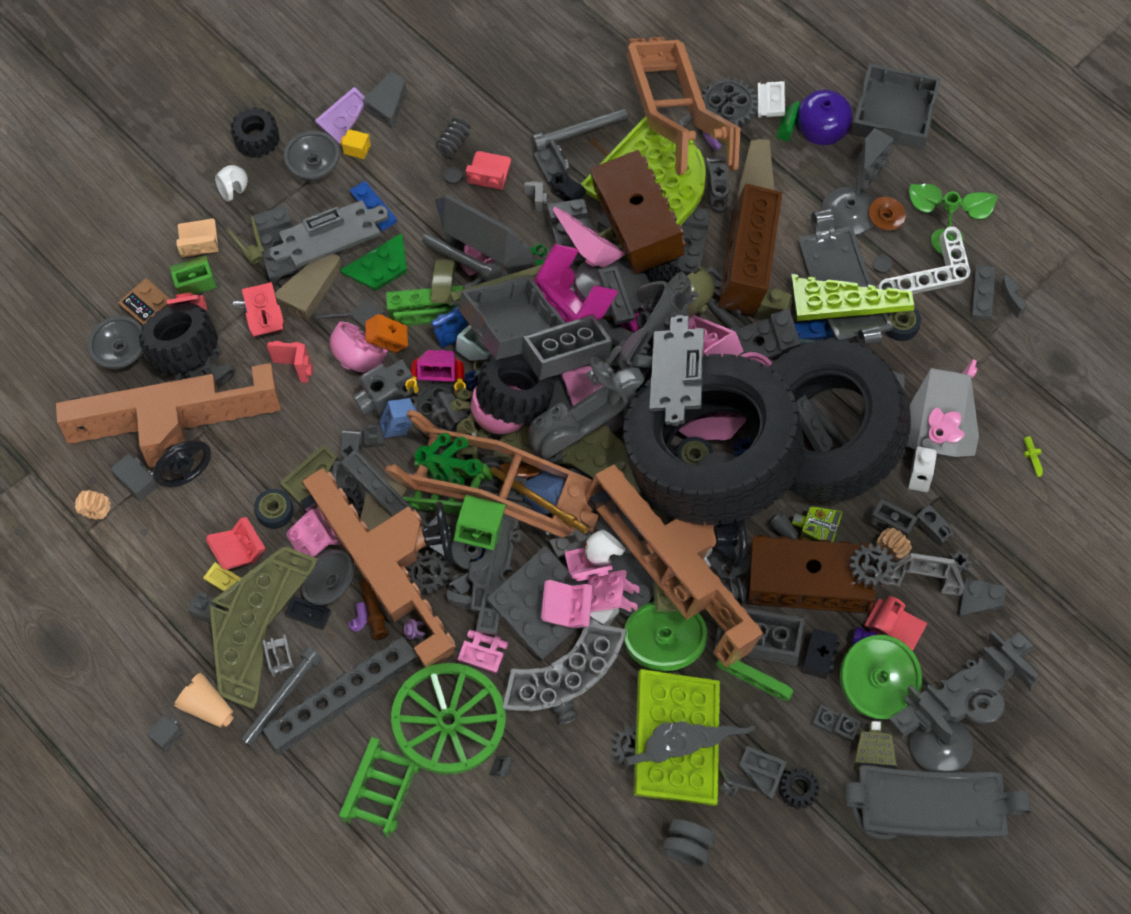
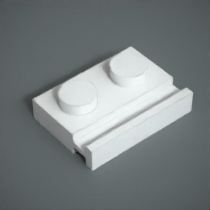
[758,81,785,117]

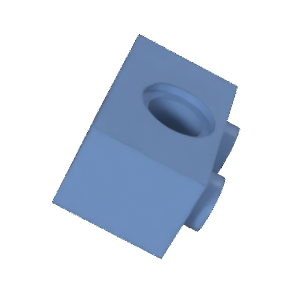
[379,398,416,438]

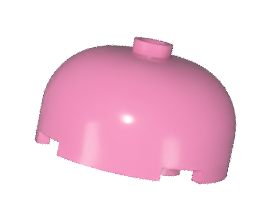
[329,321,388,373]
[471,385,525,434]

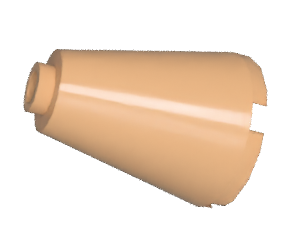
[174,672,234,728]

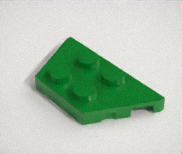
[340,234,407,291]

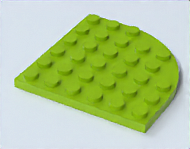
[581,116,706,225]

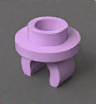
[404,619,425,640]

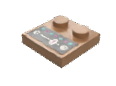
[118,278,170,326]

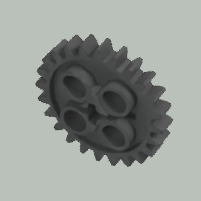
[701,77,758,128]
[411,381,471,435]

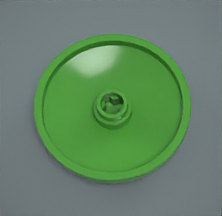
[624,602,707,671]
[840,635,922,720]

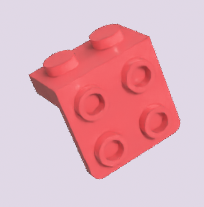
[466,151,511,190]
[267,341,313,383]
[206,517,266,570]

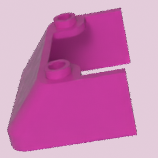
[534,244,618,323]

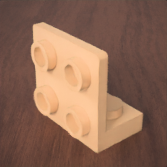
[176,219,219,258]

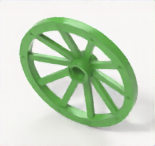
[391,663,506,774]

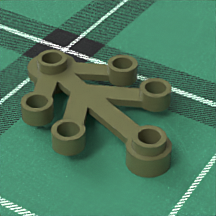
[450,388,491,438]

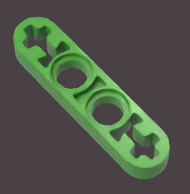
[716,659,794,701]

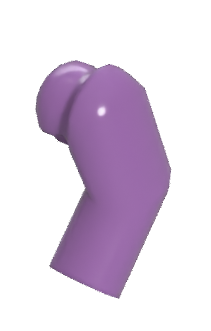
[702,131,722,152]
[348,602,368,632]

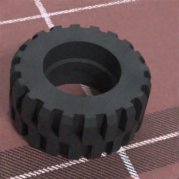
[139,303,218,374]
[476,354,555,425]

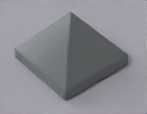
[489,756,511,777]

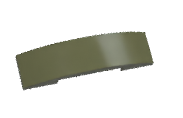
[431,258,457,303]

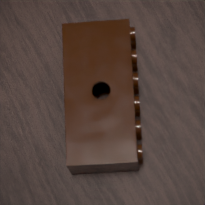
[590,150,686,274]
[717,183,782,315]
[747,535,876,614]

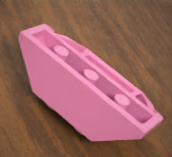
[678,412,747,441]

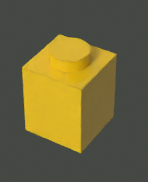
[341,129,371,159]

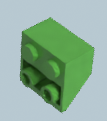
[170,255,217,295]
[454,494,506,550]

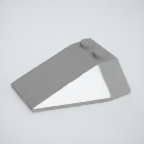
[907,368,979,457]
[882,553,965,596]

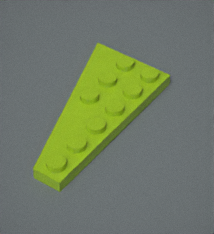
[792,274,914,321]

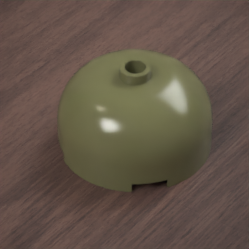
[681,266,715,318]

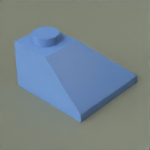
[523,471,565,516]

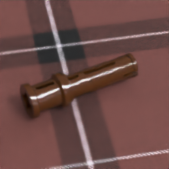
[359,579,389,640]

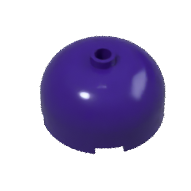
[796,90,852,145]

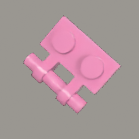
[457,630,509,674]

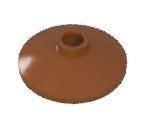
[868,197,906,231]
[499,463,539,478]

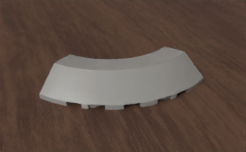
[503,622,626,711]

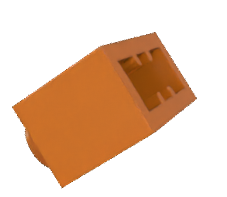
[366,314,408,353]

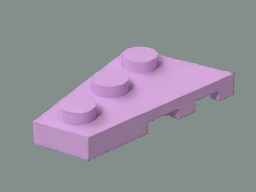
[315,87,365,148]

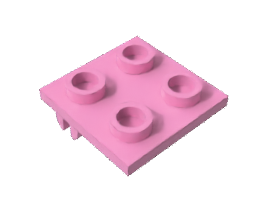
[588,570,640,613]

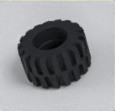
[230,107,280,158]

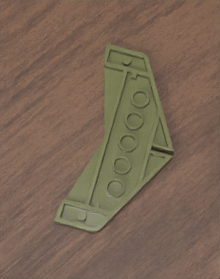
[493,424,642,496]
[209,547,318,710]

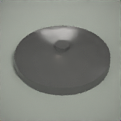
[574,258,649,316]

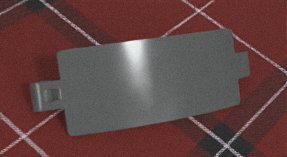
[798,208,893,346]
[844,766,1031,838]

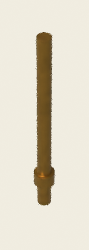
[490,467,589,534]

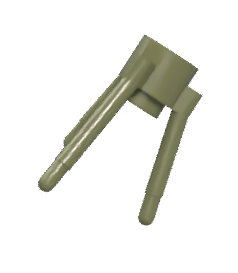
[227,216,265,265]

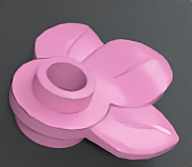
[928,408,965,444]

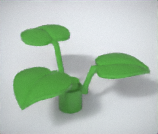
[909,184,998,256]

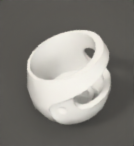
[215,165,248,201]
[584,529,625,566]

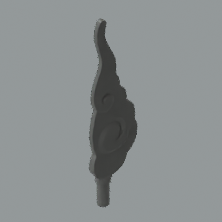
[624,722,755,766]

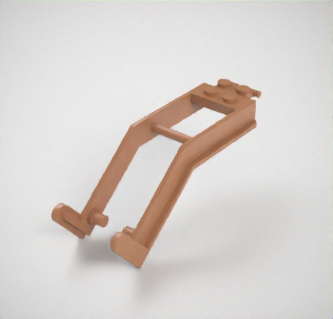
[626,37,740,175]
[385,410,599,538]

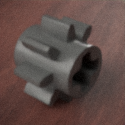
[948,550,972,574]

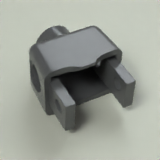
[353,359,416,418]

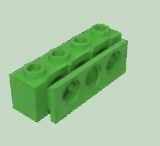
[386,286,463,326]

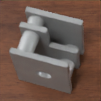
[263,634,295,677]

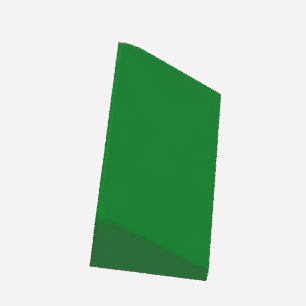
[776,101,800,141]

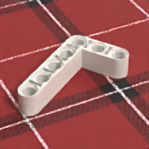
[876,227,970,294]

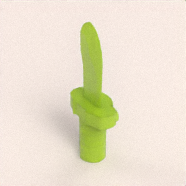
[1023,436,1043,477]

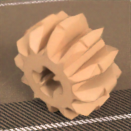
[75,490,111,520]
[876,528,912,562]

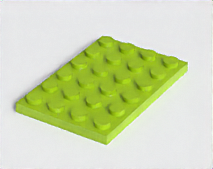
[634,669,720,806]

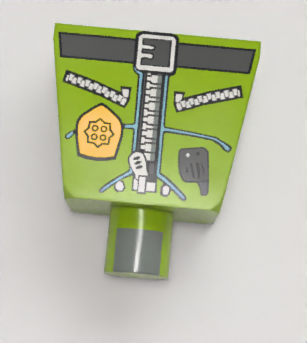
[792,507,843,542]

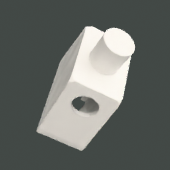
[908,447,937,493]

